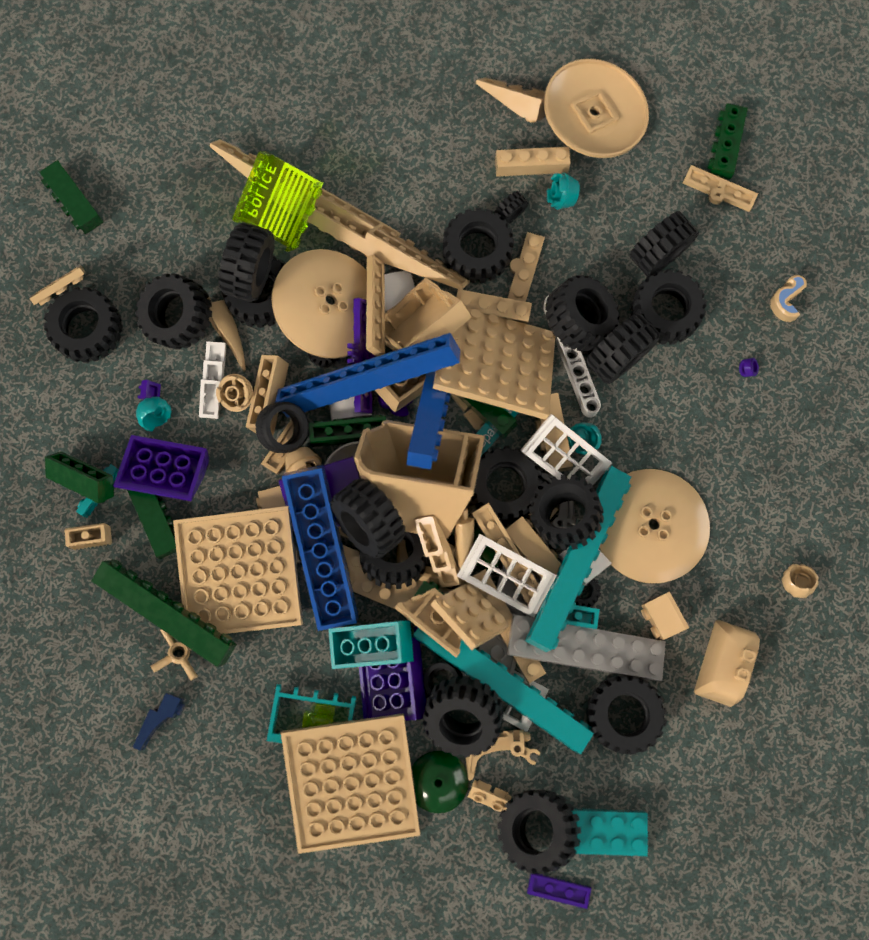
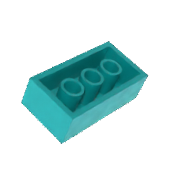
[329,621,414,669]
[572,808,648,856]

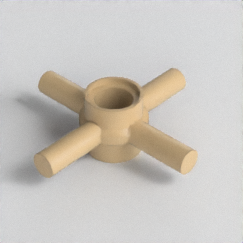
[150,629,198,680]

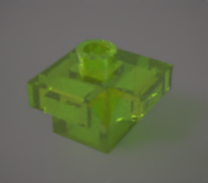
[302,703,336,728]

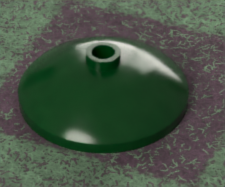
[411,751,468,813]

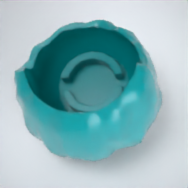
[136,397,172,432]
[567,422,602,455]

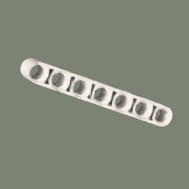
[543,295,601,418]

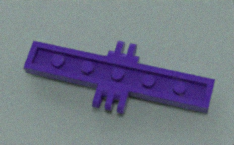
[347,298,377,414]

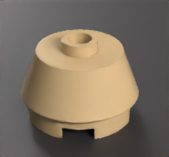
[216,374,254,412]
[285,447,322,472]

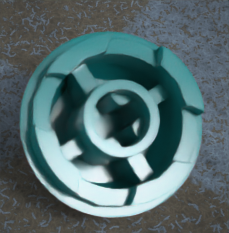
[547,172,580,210]

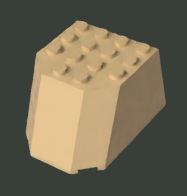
[354,420,485,539]

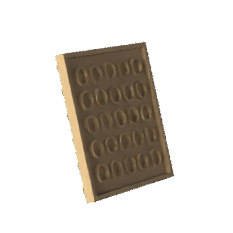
[433,307,555,420]
[173,506,303,634]
[281,713,420,854]

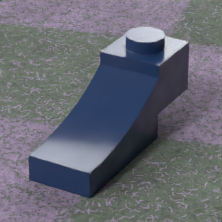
[133,693,185,750]

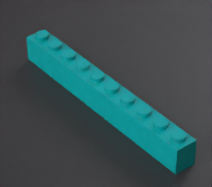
[525,466,632,652]
[413,627,594,754]

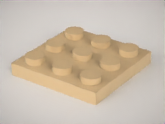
[30,265,85,306]
[431,583,510,650]

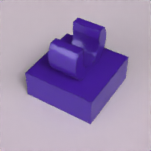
[138,380,161,400]

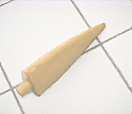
[207,297,246,372]
[454,508,475,586]

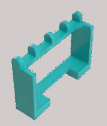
[267,684,356,743]

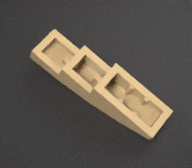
[414,515,462,588]

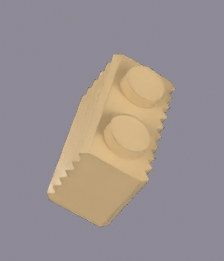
[65,523,112,550]

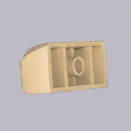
[694,620,760,707]

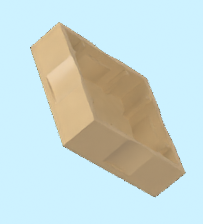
[385,278,472,351]

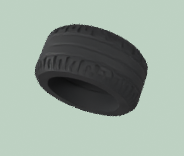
[255,402,309,453]

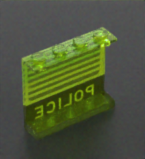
[231,151,323,252]

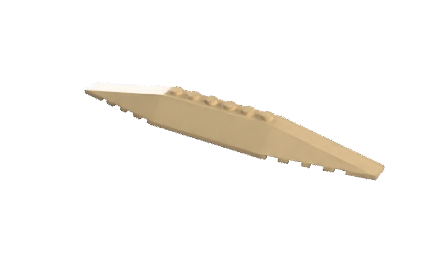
[210,139,469,290]

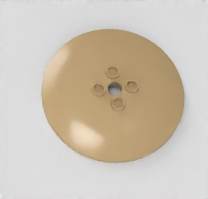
[544,59,649,158]
[272,249,367,358]
[599,469,710,583]

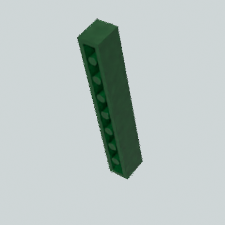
[91,559,237,667]

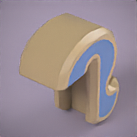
[770,275,807,322]

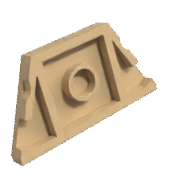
[395,588,461,657]

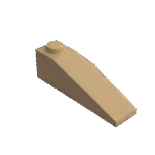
[476,78,545,123]

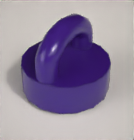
[739,358,759,377]

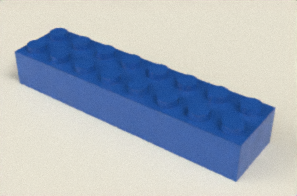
[282,465,359,631]

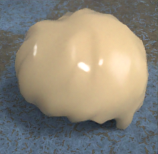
[782,564,819,598]

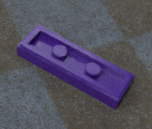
[527,873,592,909]

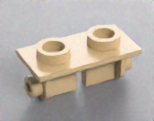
[468,780,512,812]

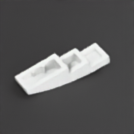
[199,341,227,419]

